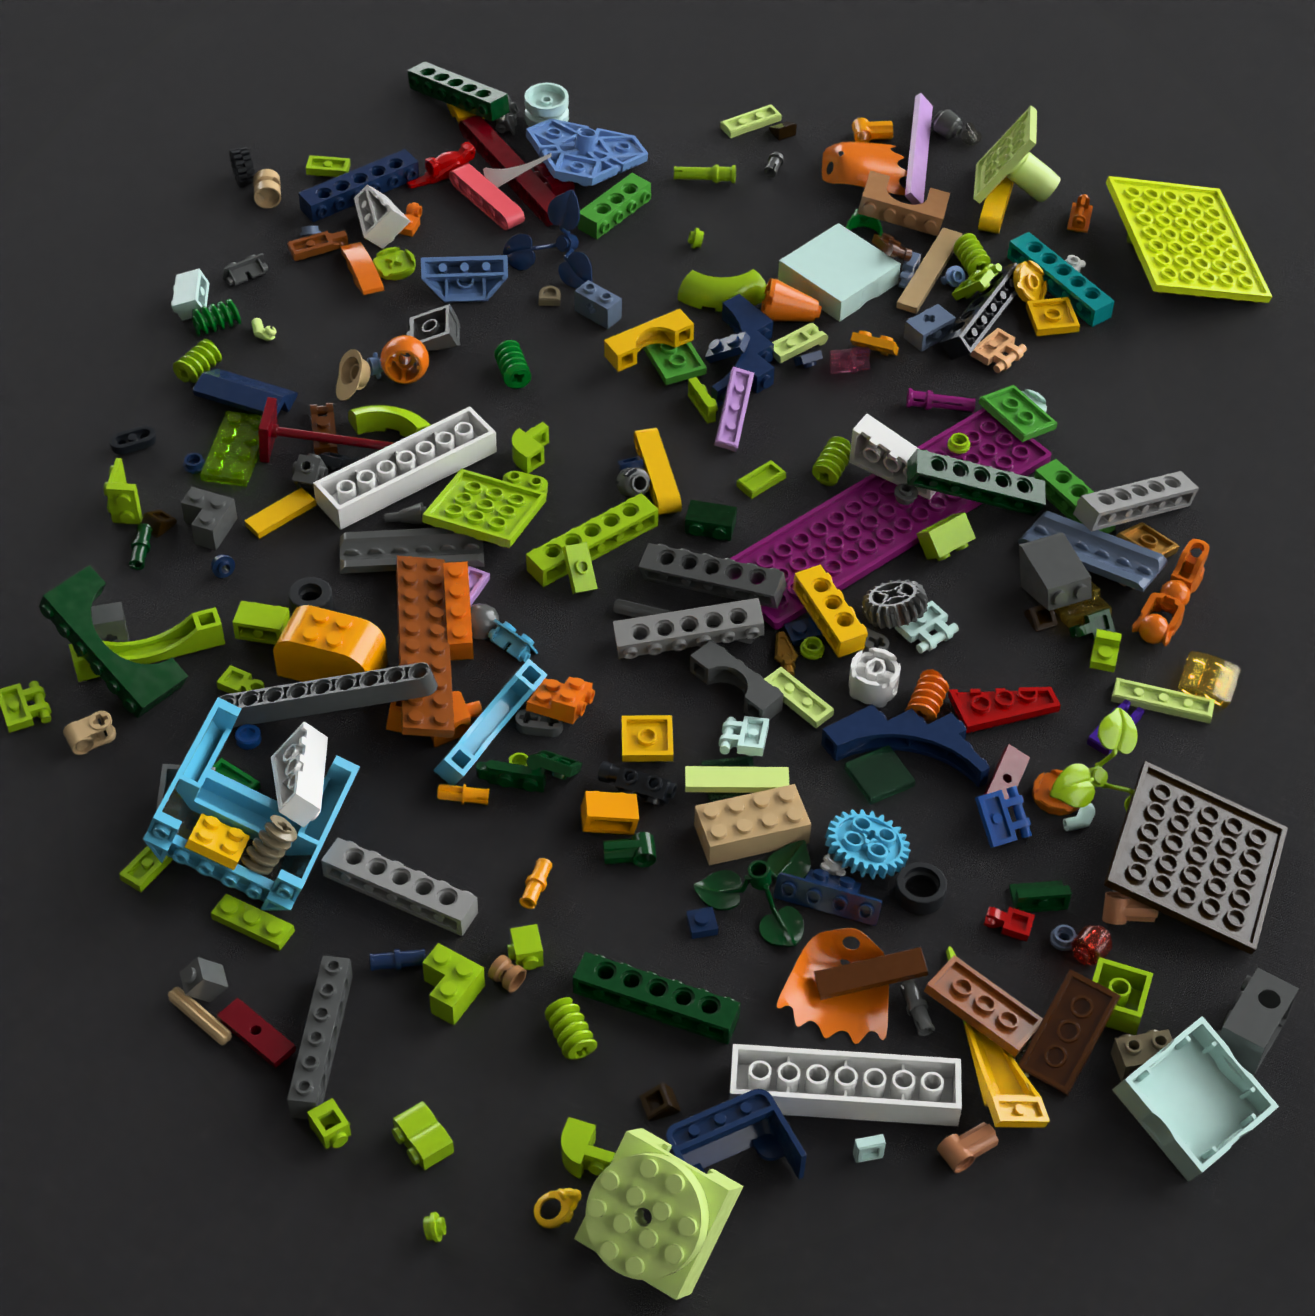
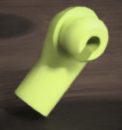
[251,318,277,341]

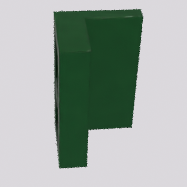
[1009,880,1072,913]

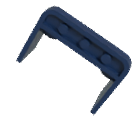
[666,1089,807,1180]

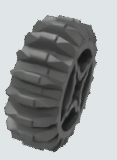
[862,579,928,629]

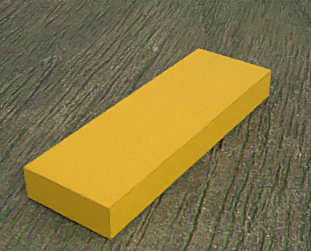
[244,487,316,539]

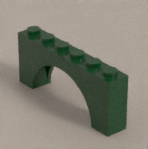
[38,565,188,718]

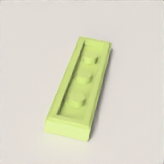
[1111,678,1215,724]
[685,766,789,793]

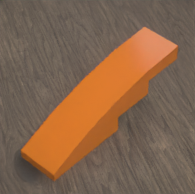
[340,242,385,295]

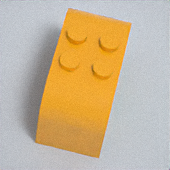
[273,605,388,682]

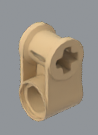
[63,711,116,755]

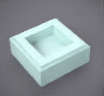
[853,1134,886,1163]

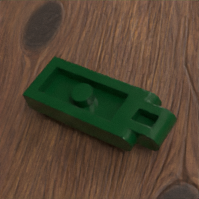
[476,760,546,793]

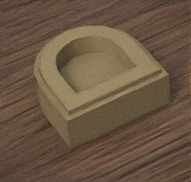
[539,286,561,306]

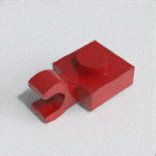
[984,907,1035,942]

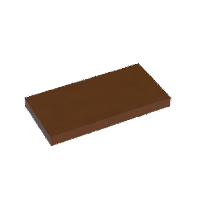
[1018,969,1121,1096]

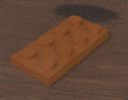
[924,955,1043,1057]

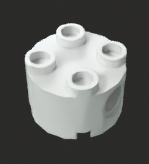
[848,648,901,708]

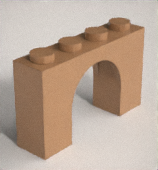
[858,170,950,236]

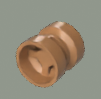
[488,955,527,993]

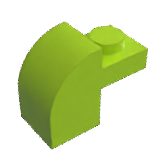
[512,422,549,474]
[1089,629,1122,673]
[561,1117,615,1179]

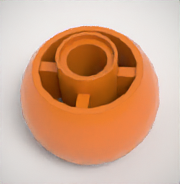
[380,335,429,384]

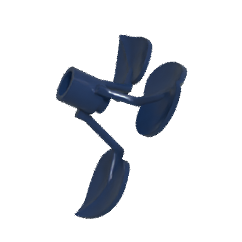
[503,190,593,288]

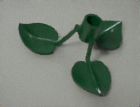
[694,840,811,947]

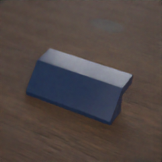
[193,369,298,416]

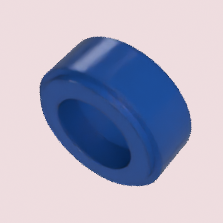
[235,724,262,750]

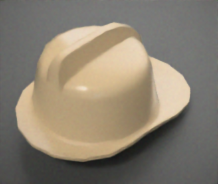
[336,349,371,401]

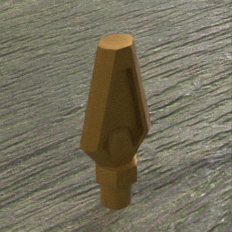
[774,631,798,676]

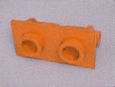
[1067,194,1093,233]

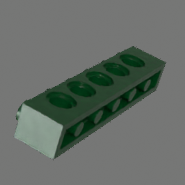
[407,61,510,121]
[907,449,1046,516]
[573,952,741,1044]

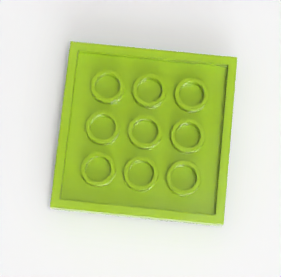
[422,468,547,548]

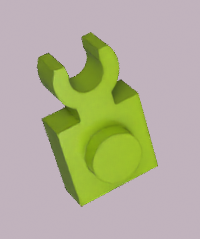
[217,665,265,693]

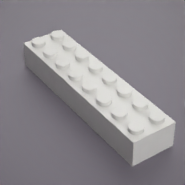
[313,406,497,530]
[729,1044,962,1126]

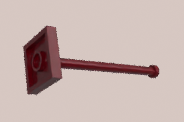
[259,397,394,463]

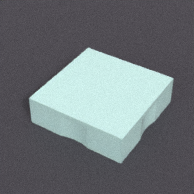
[778,223,901,322]
[1112,1016,1279,1182]

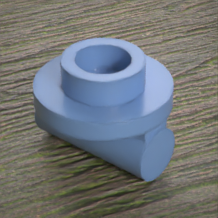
[941,266,965,287]

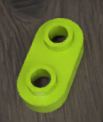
[503,471,548,493]

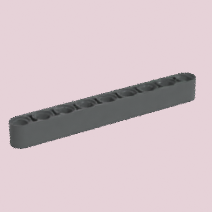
[219,662,438,728]

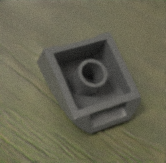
[406,304,461,351]

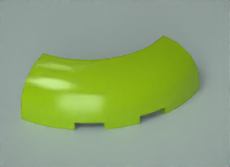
[677,269,767,312]
[348,405,431,437]

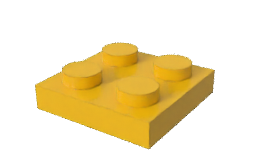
[1026,297,1080,336]
[621,715,673,762]
[185,813,250,870]

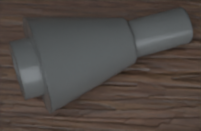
[385,502,428,525]

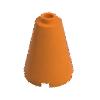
[760,278,822,322]

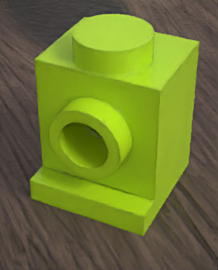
[307,1098,351,1149]

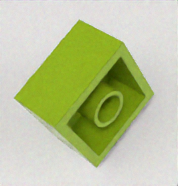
[1092,957,1153,1035]

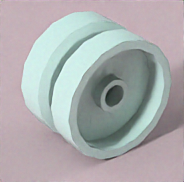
[524,82,569,127]

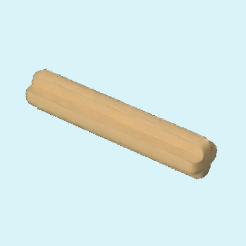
[168,987,232,1045]

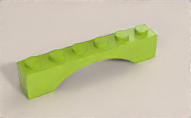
[69,607,225,682]

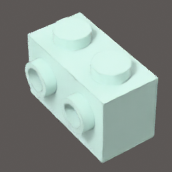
[171,268,210,321]

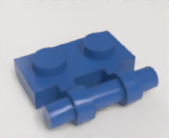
[975,786,1032,848]

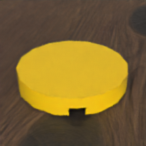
[1013,261,1047,302]

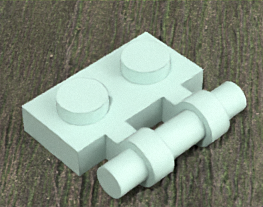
[895,601,959,653]
[718,716,769,756]

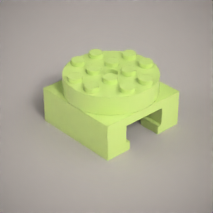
[574,1128,743,1300]

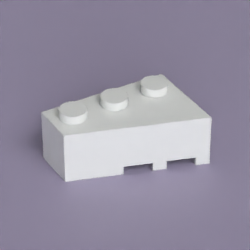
[354,184,411,249]

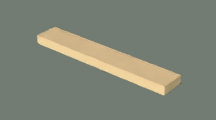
[896,228,963,314]

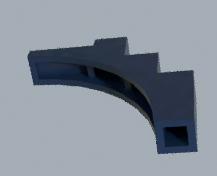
[711,294,775,407]
[821,704,990,788]

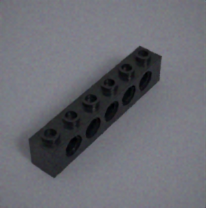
[940,263,1018,360]

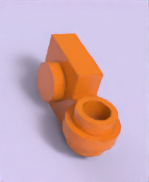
[399,202,422,237]

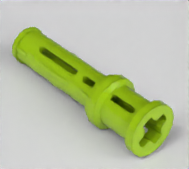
[674,164,736,184]

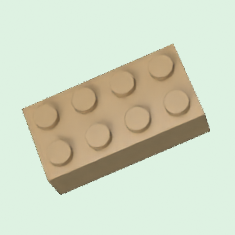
[694,784,811,866]

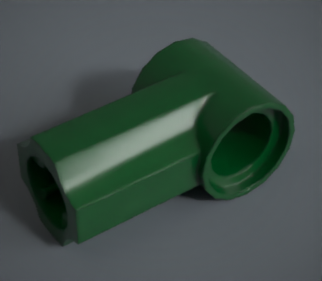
[603,832,657,867]

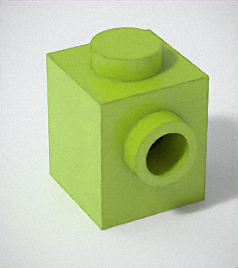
[507,924,544,970]

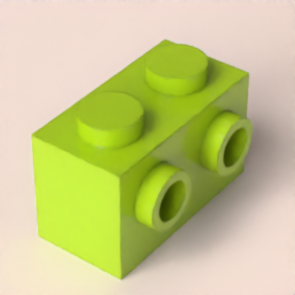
[916,512,976,561]
[232,601,290,645]

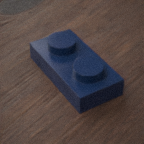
[705,331,750,363]
[783,617,826,647]

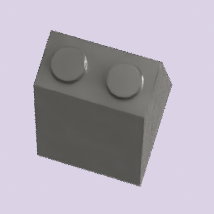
[1019,532,1092,611]

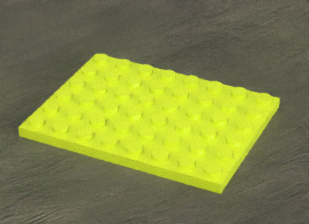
[1105,176,1272,303]

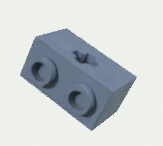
[574,280,622,329]
[904,304,956,352]

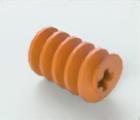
[905,669,949,724]

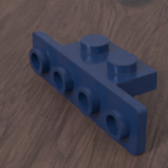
[774,869,882,926]

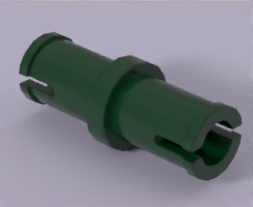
[129,523,153,570]

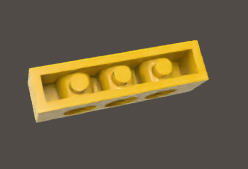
[793,564,868,658]

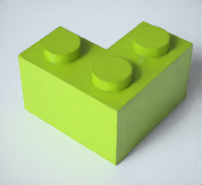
[422,943,485,1025]

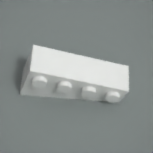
[849,414,936,500]
[271,722,328,828]

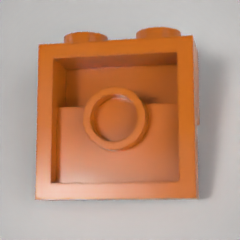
[526,677,595,724]

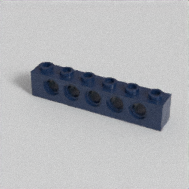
[298,149,419,222]

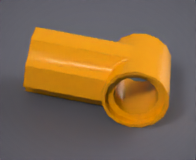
[852,117,893,143]

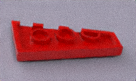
[948,687,1061,733]

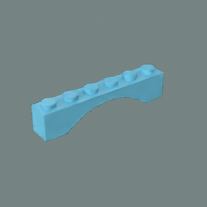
[433,659,547,785]

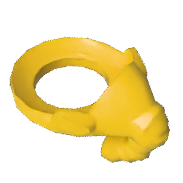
[533,1188,582,1229]

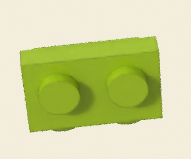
[104,458,143,524]

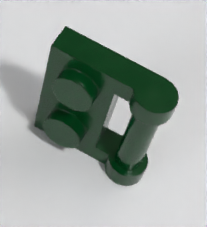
[526,750,583,779]

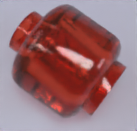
[1071,925,1112,966]

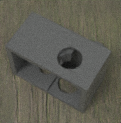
[1217,968,1299,1076]

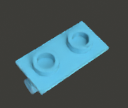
[488,619,538,662]

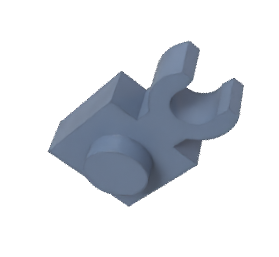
[899,252,921,288]

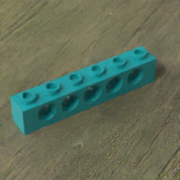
[1007,232,1115,327]

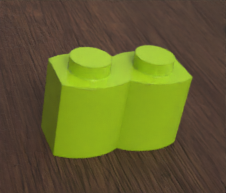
[392,1101,454,1170]

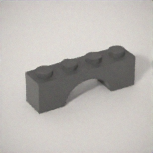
[690,640,784,720]

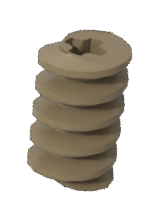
[240,815,297,875]

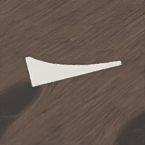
[483,153,552,188]

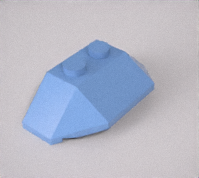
[421,255,508,303]

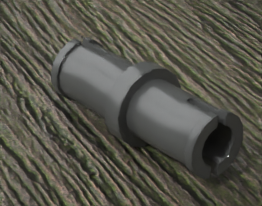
[899,979,935,1036]

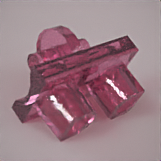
[829,347,870,374]

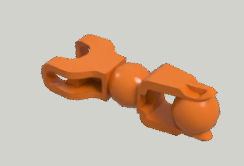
[1132,539,1210,646]

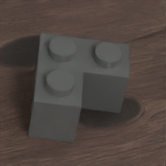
[181,487,238,550]

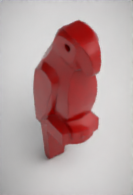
[407,142,475,189]

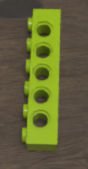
[526,493,658,587]

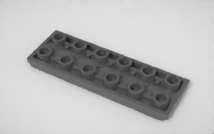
[340,528,484,574]

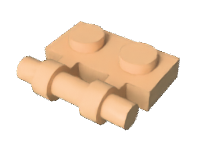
[970,328,1027,373]

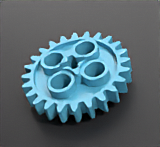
[825,809,910,879]

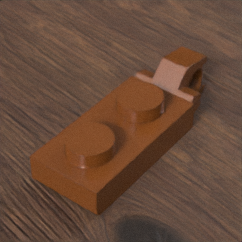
[287,230,349,261]

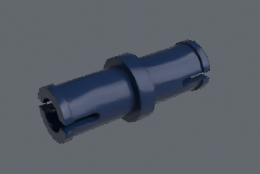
[369,949,426,971]

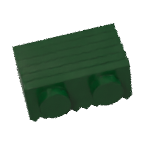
[685,499,737,541]

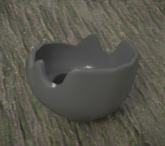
[471,604,499,639]

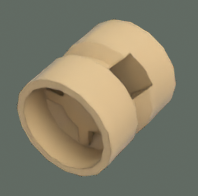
[253,169,281,209]

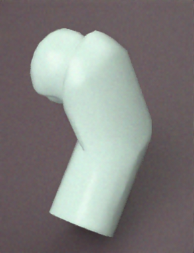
[1063,803,1095,831]

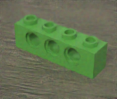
[578,173,651,239]
[1034,459,1116,534]

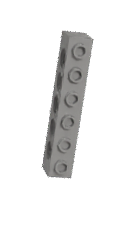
[1073,471,1199,532]
[613,598,764,659]
[321,838,478,936]

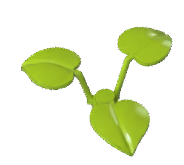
[1050,708,1138,812]

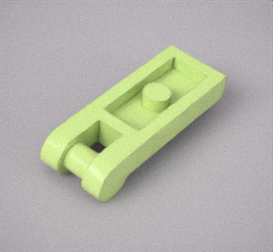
[772,323,828,363]

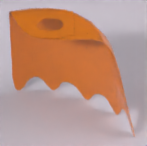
[822,142,907,195]
[777,928,889,1044]

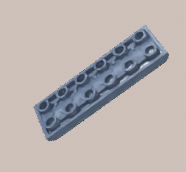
[1018,511,1168,592]

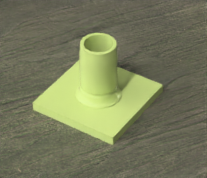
[974,106,1060,204]

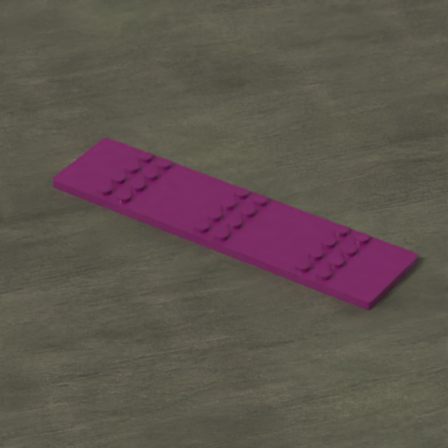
[730,408,1051,629]

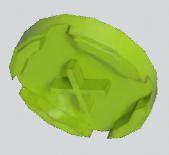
[373,247,416,280]

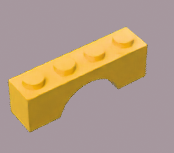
[604,309,694,372]

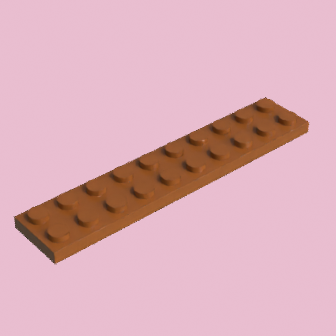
[396,555,454,738]

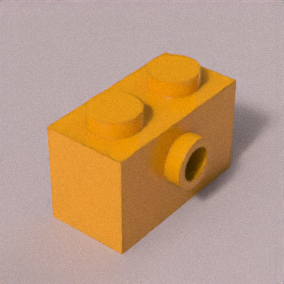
[581,791,639,835]

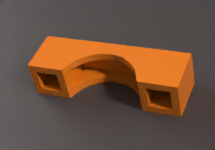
[443,561,474,660]

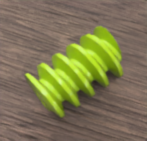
[953,233,991,276]
[173,339,222,383]
[812,436,851,486]
[545,997,597,1059]

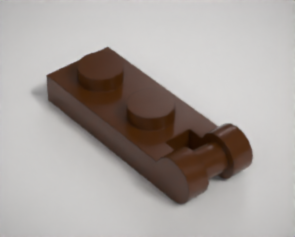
[871,233,912,262]
[310,402,338,455]

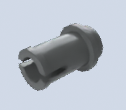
[764,152,784,178]

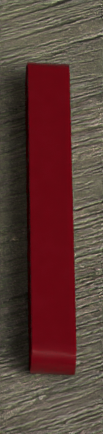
[459,115,557,227]

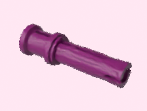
[906,388,976,413]

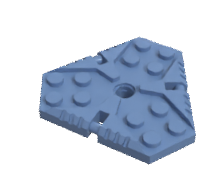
[526,119,648,186]

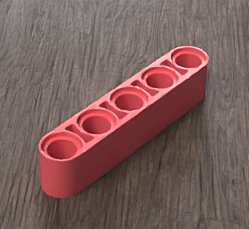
[449,163,525,231]

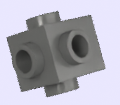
[292,453,328,491]

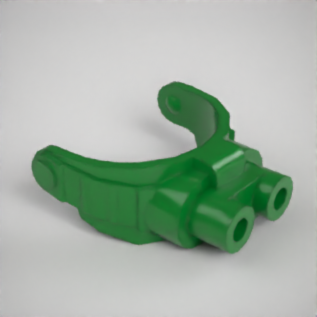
[846,208,883,236]

